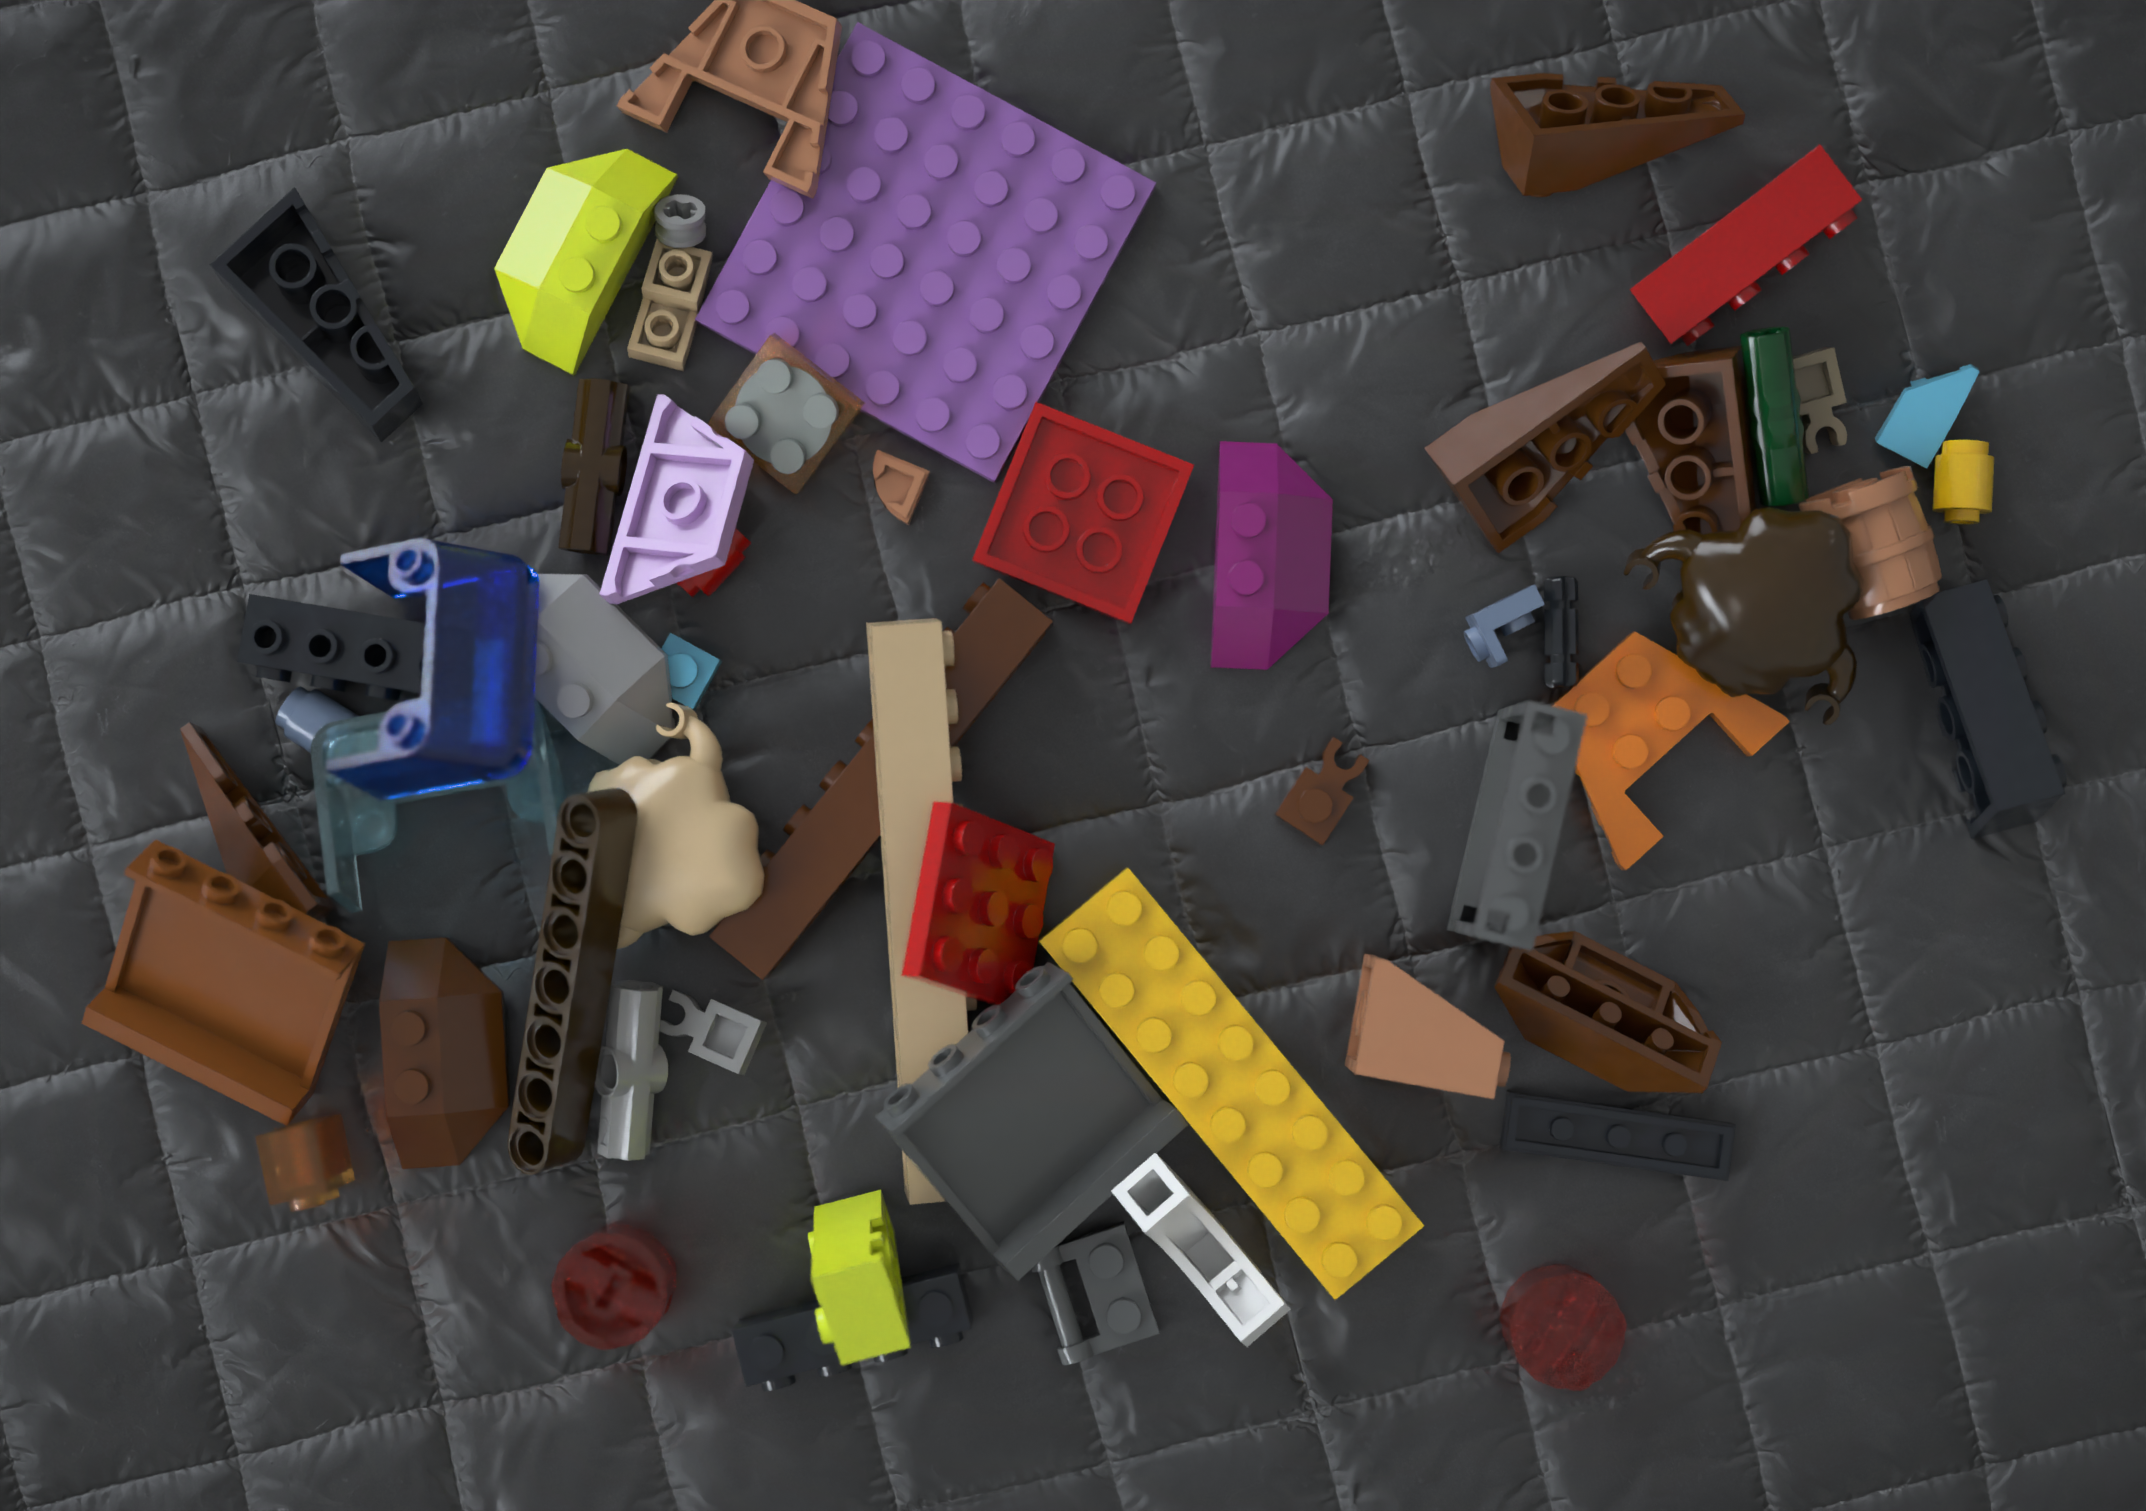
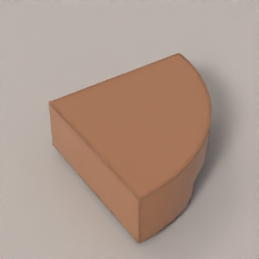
[873,450,930,525]

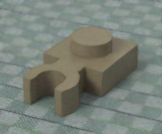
[1793,347,1847,454]

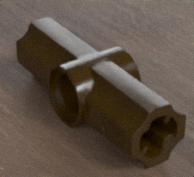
[558,378,630,556]

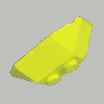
[494,149,678,376]

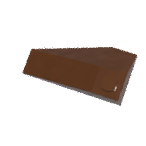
[1490,73,1745,197]
[180,722,336,921]

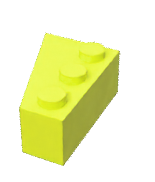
[808,1190,911,1365]

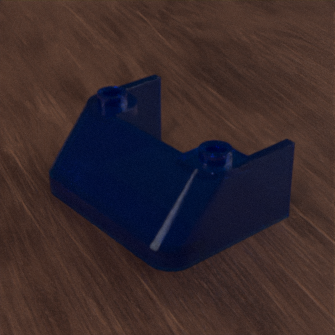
[326,538,540,801]

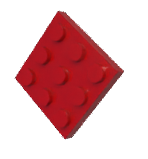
[972,402,1194,625]
[901,801,1055,1005]

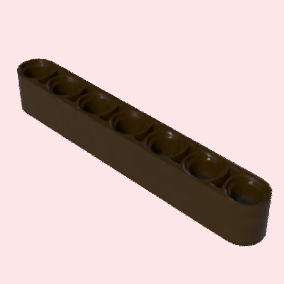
[508,787,638,1175]

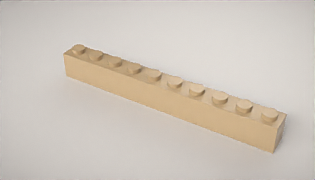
[866,618,977,1205]

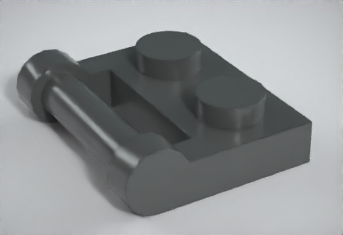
[1031,1222,1160,1366]

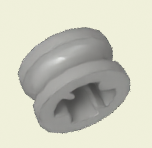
[654,194,706,248]

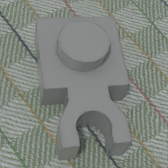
[659,990,767,1075]

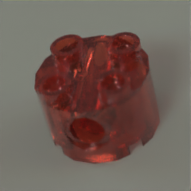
[551,1224,677,1350]
[1500,1264,1626,1391]

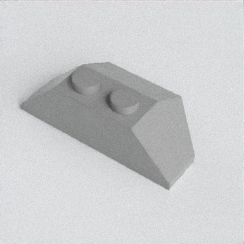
[475,573,675,765]

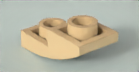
[627,239,713,371]

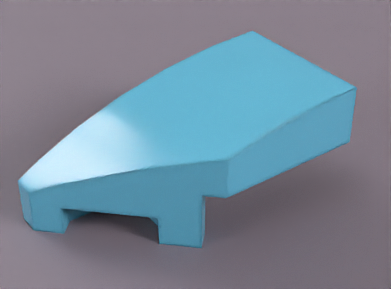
[1875,364,1980,468]

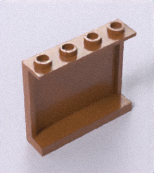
[81,839,365,1126]

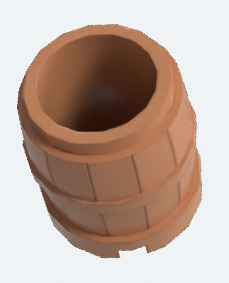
[1799,466,1942,620]

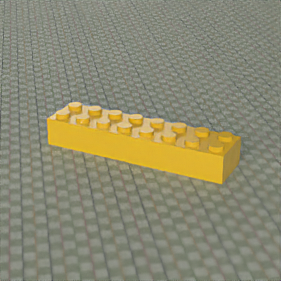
[1039,867,1424,1300]

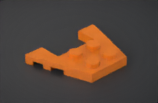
[1551,631,1790,871]

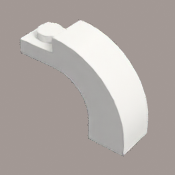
[1111,1153,1291,1347]

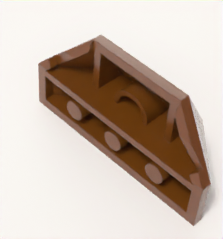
[1494,931,1722,1093]
[379,937,510,1169]

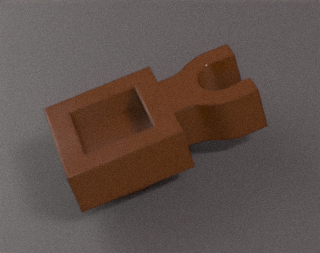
[1274,737,1370,845]

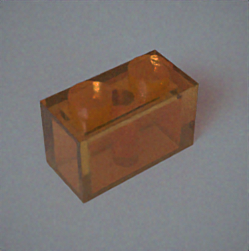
[255,1113,355,1212]

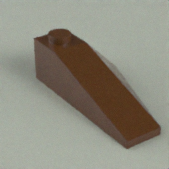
[1424,342,1666,554]
[1625,346,1756,534]

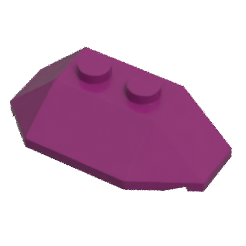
[1211,441,1333,670]

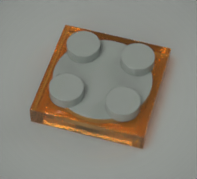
[707,333,865,495]

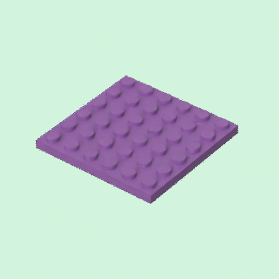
[695,22,1156,483]

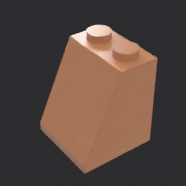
[1345,954,1511,1099]

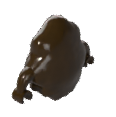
[1624,507,1863,725]

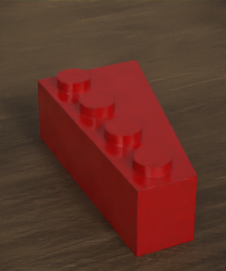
[1629,144,1862,346]

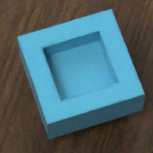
[661,633,722,711]

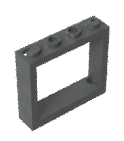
[1446,701,1588,950]

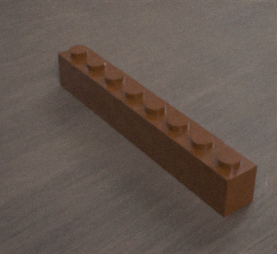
[709,578,1053,980]

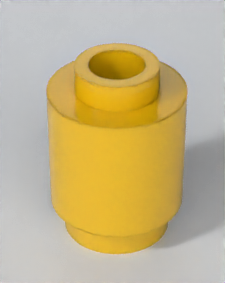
[1933,440,1994,524]

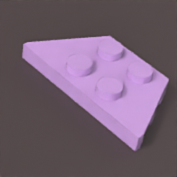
[599,394,754,604]

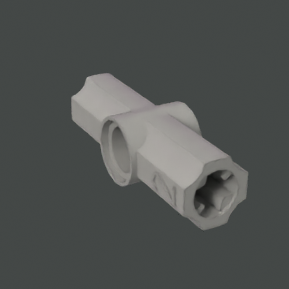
[595,980,668,1161]

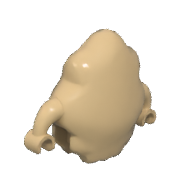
[588,702,765,949]

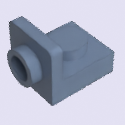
[1464,584,1545,668]

